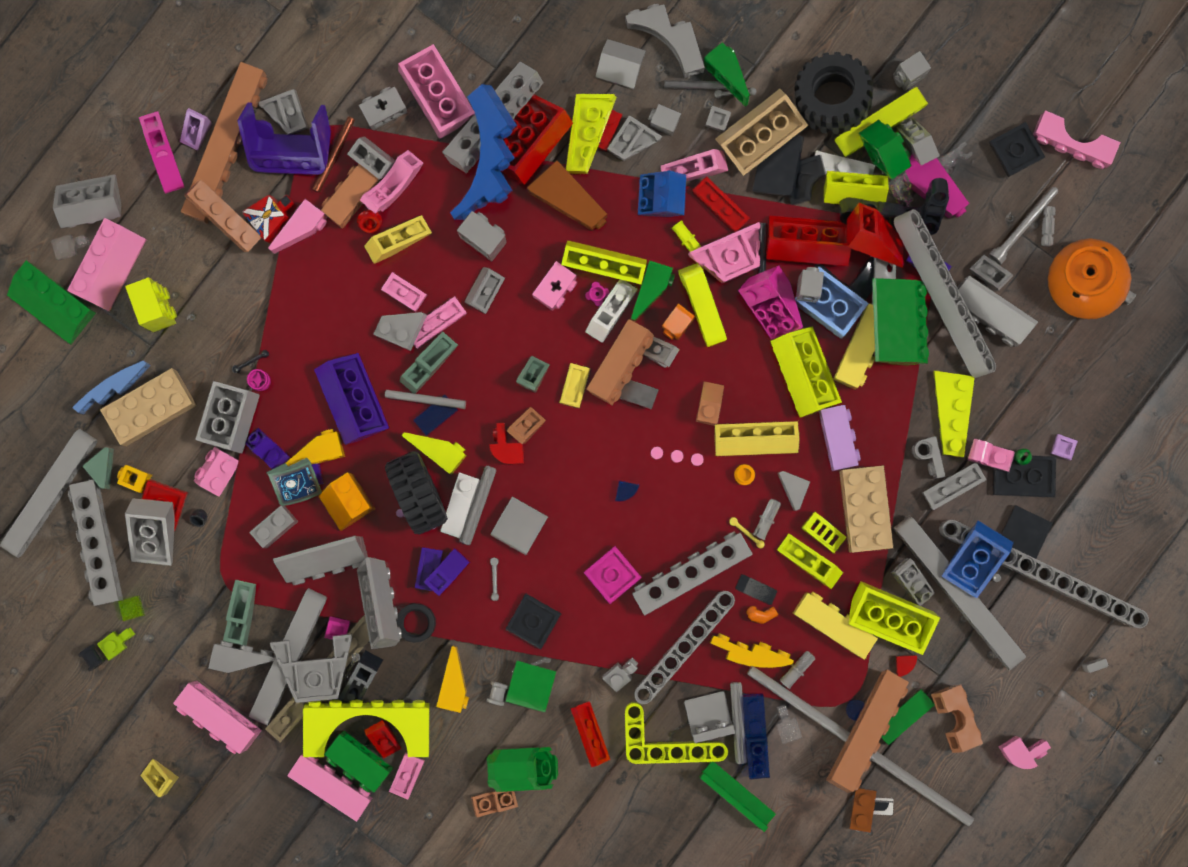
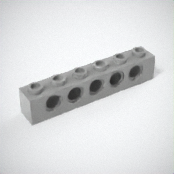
[442,62,544,173]
[68,480,123,606]
[632,532,753,616]

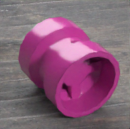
[247,369,271,391]

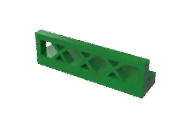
[699,762,776,832]

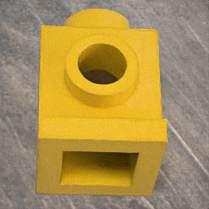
[117,465,152,493]

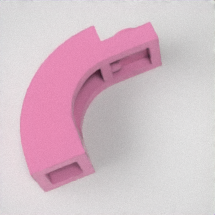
[360,150,423,213]

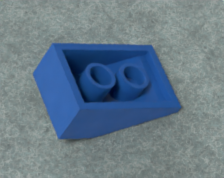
[942,520,1013,598]

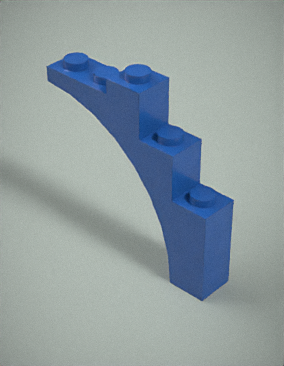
[450,84,517,220]

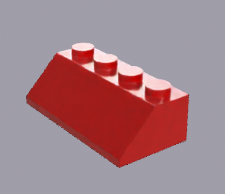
[766,216,851,266]

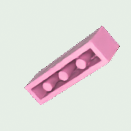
[288,754,372,822]

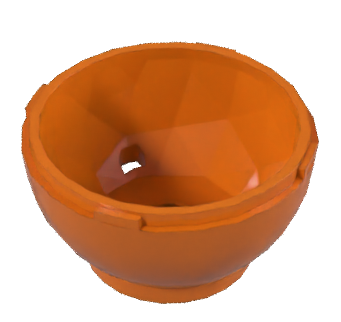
[1048,238,1132,319]

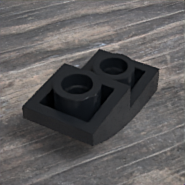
[847,257,888,300]

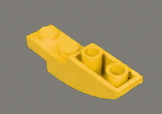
[710,633,794,668]

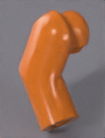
[747,606,778,624]

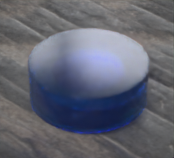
[846,700,865,721]

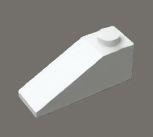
[586,279,637,343]
[441,473,480,538]

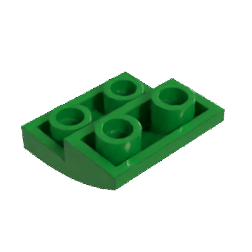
[505,661,556,713]

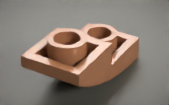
[471,790,518,817]

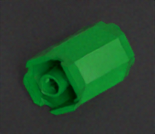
[487,747,558,792]

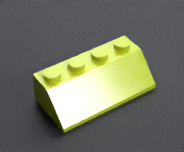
[771,326,842,418]
[848,581,940,655]

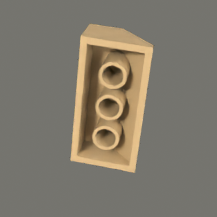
[715,89,808,176]

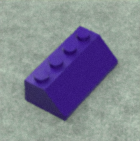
[314,353,389,445]

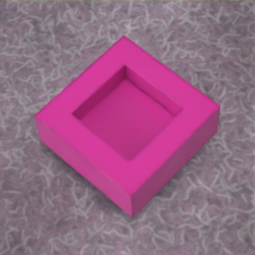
[324,616,350,640]

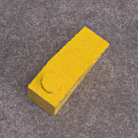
[286,429,345,467]
[436,645,469,713]

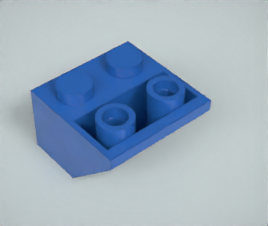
[638,170,686,217]

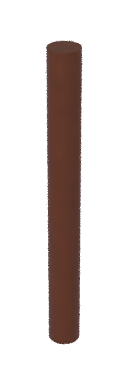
[312,116,355,192]

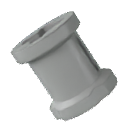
[486,681,509,706]

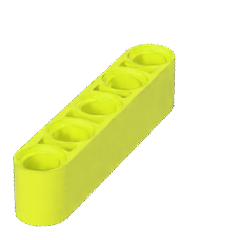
[834,87,928,157]

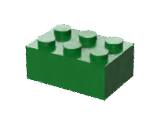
[324,731,393,792]

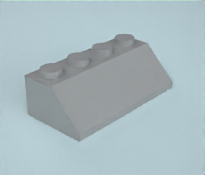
[957,276,1038,347]
[357,557,401,649]

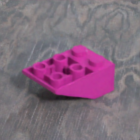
[738,266,803,339]

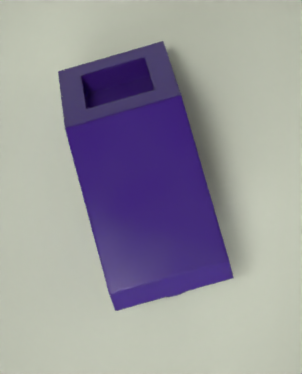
[245,428,290,470]
[424,548,469,596]

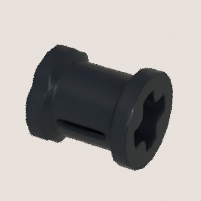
[78,644,105,672]

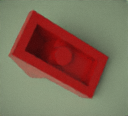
[364,720,402,758]

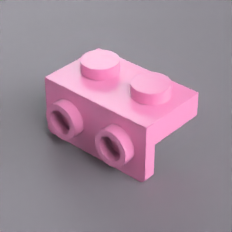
[194,447,238,497]

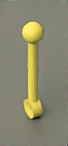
[730,518,765,548]

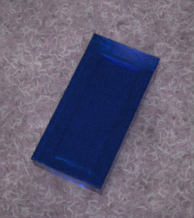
[414,395,458,436]

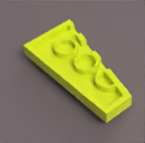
[566,94,617,174]
[933,371,975,458]

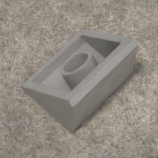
[596,39,646,89]

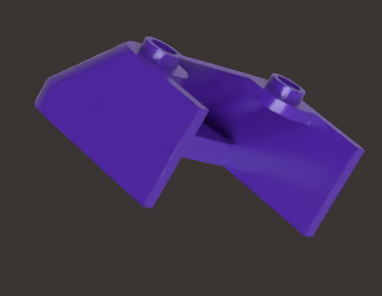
[237,102,331,174]

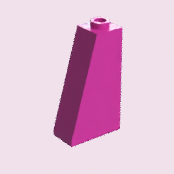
[896,155,970,219]

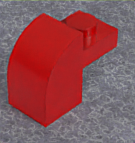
[489,423,524,465]

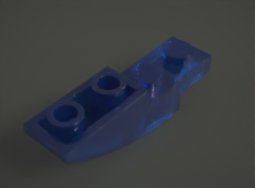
[742,693,770,779]

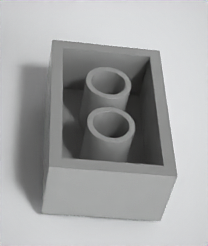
[196,381,260,453]

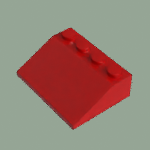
[502,95,573,185]

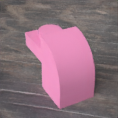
[998,736,1051,769]

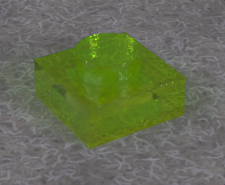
[118,596,145,621]

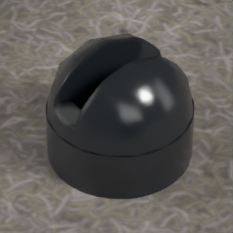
[189,509,208,527]

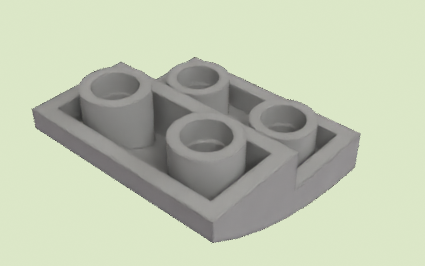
[490,497,548,555]

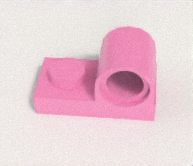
[968,439,1015,472]

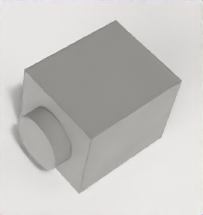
[648,104,681,136]

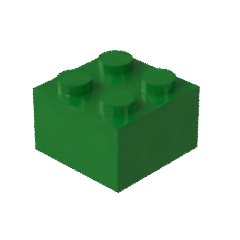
[858,119,912,180]

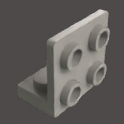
[684,691,735,743]

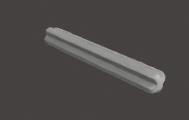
[460,466,496,545]
[730,682,747,764]

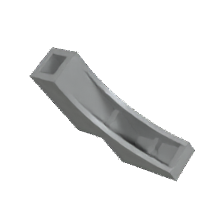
[625,4,705,78]

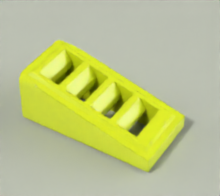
[802,512,846,553]

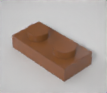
[849,788,877,833]

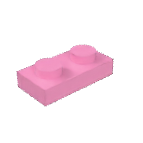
[381,272,427,312]
[389,753,425,800]

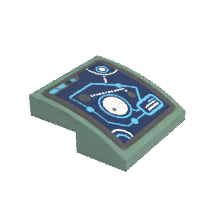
[267,458,322,506]

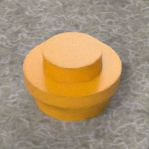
[734,465,755,485]

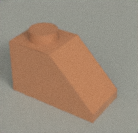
[696,382,724,426]

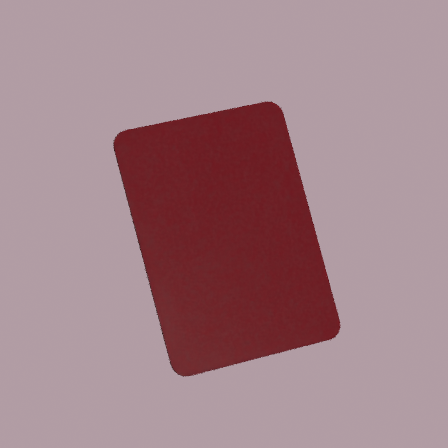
[220,125,931,707]

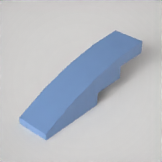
[72,361,151,414]

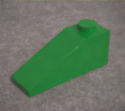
[704,42,750,107]
[631,261,675,322]

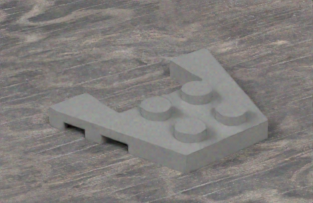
[270,634,352,703]

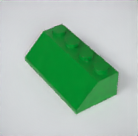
[7,260,96,345]

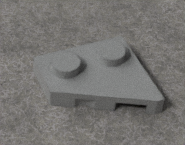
[258,89,308,135]

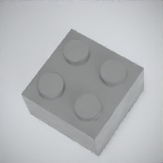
[457,211,507,261]

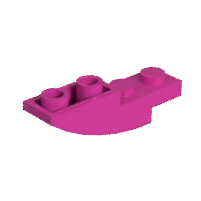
[139,111,185,194]

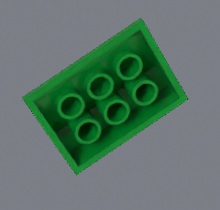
[872,278,929,365]

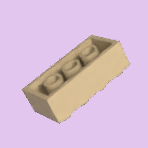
[100,368,197,446]
[839,466,893,553]

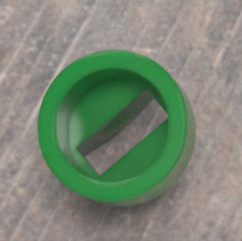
[1014,448,1032,465]

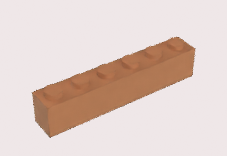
[826,670,909,793]

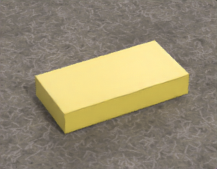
[560,363,590,408]

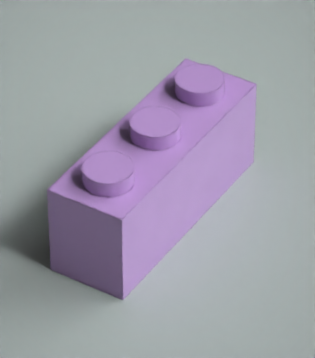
[818,405,860,471]

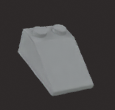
[125,498,175,566]

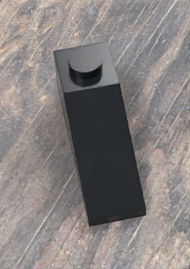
[338,650,383,703]

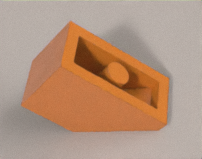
[662,303,695,340]

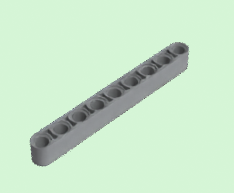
[894,210,996,378]
[893,515,1026,671]

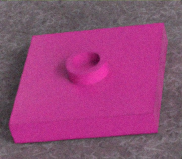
[584,546,642,604]

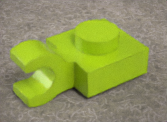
[97,628,135,660]

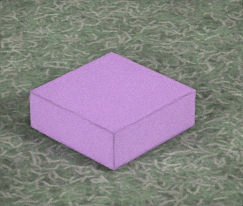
[1050,434,1078,460]

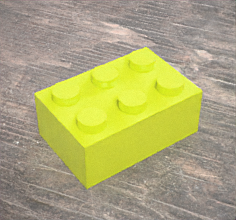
[125,277,177,332]

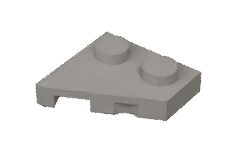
[607,115,662,161]
[374,312,427,351]

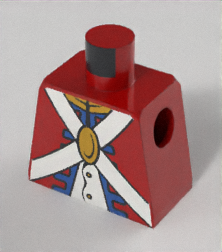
[242,195,295,244]

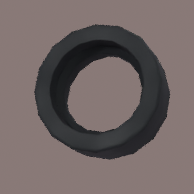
[396,603,436,643]

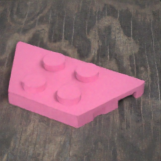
[688,222,760,283]

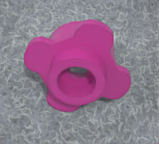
[585,282,610,306]

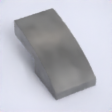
[619,380,658,409]

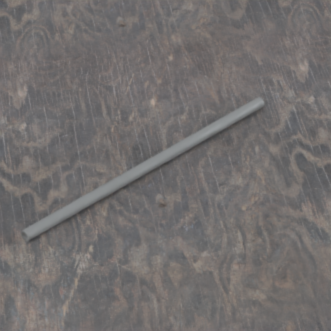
[747,666,974,827]

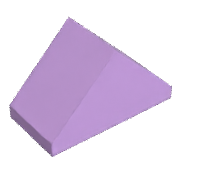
[180,108,213,151]

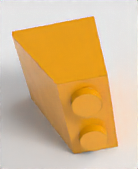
[319,472,375,531]

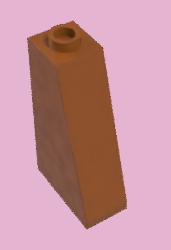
[527,161,607,231]

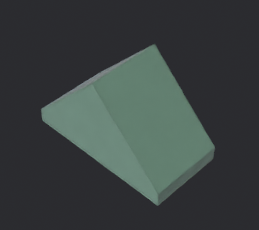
[516,356,549,393]
[83,447,114,489]

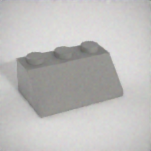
[53,174,122,228]

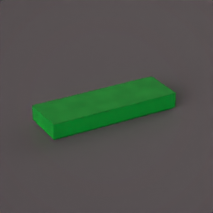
[881,689,935,745]

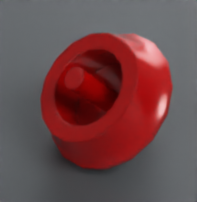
[357,210,382,233]

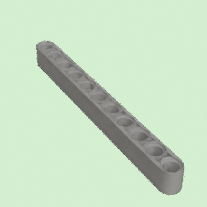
[939,520,1149,628]

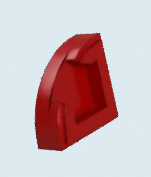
[896,655,917,677]

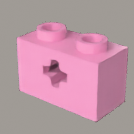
[532,261,577,311]

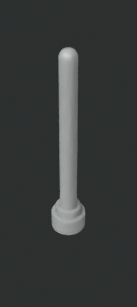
[988,187,1058,265]

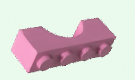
[1033,110,1121,169]

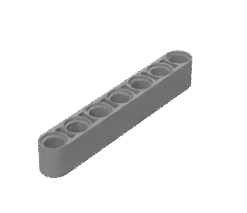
[0,429,97,558]
[249,588,327,726]
[634,591,735,704]

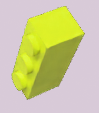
[823,171,889,204]

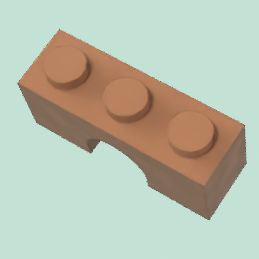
[931,685,983,753]

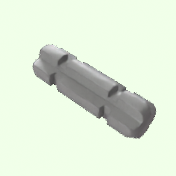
[1041,206,1056,246]

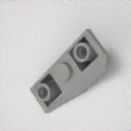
[891,558,935,606]

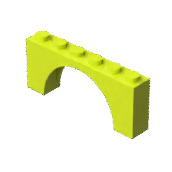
[303,700,430,757]

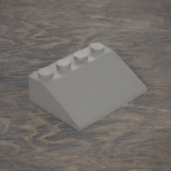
[273,536,368,586]

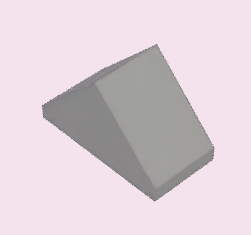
[777,471,810,511]

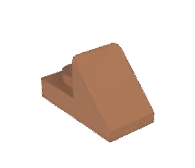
[507,407,546,444]

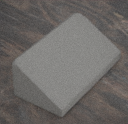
[465,267,505,314]

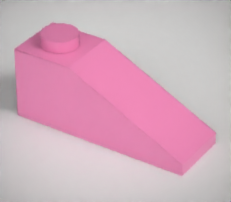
[661,149,728,181]
[268,199,327,254]

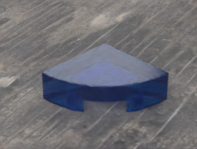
[615,481,639,501]

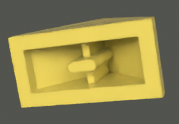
[140,759,179,797]

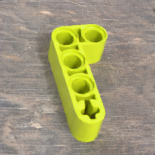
[678,263,727,347]

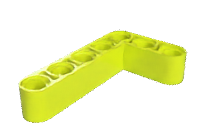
[625,702,728,764]

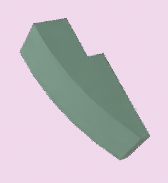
[400,332,458,394]
[223,580,256,645]

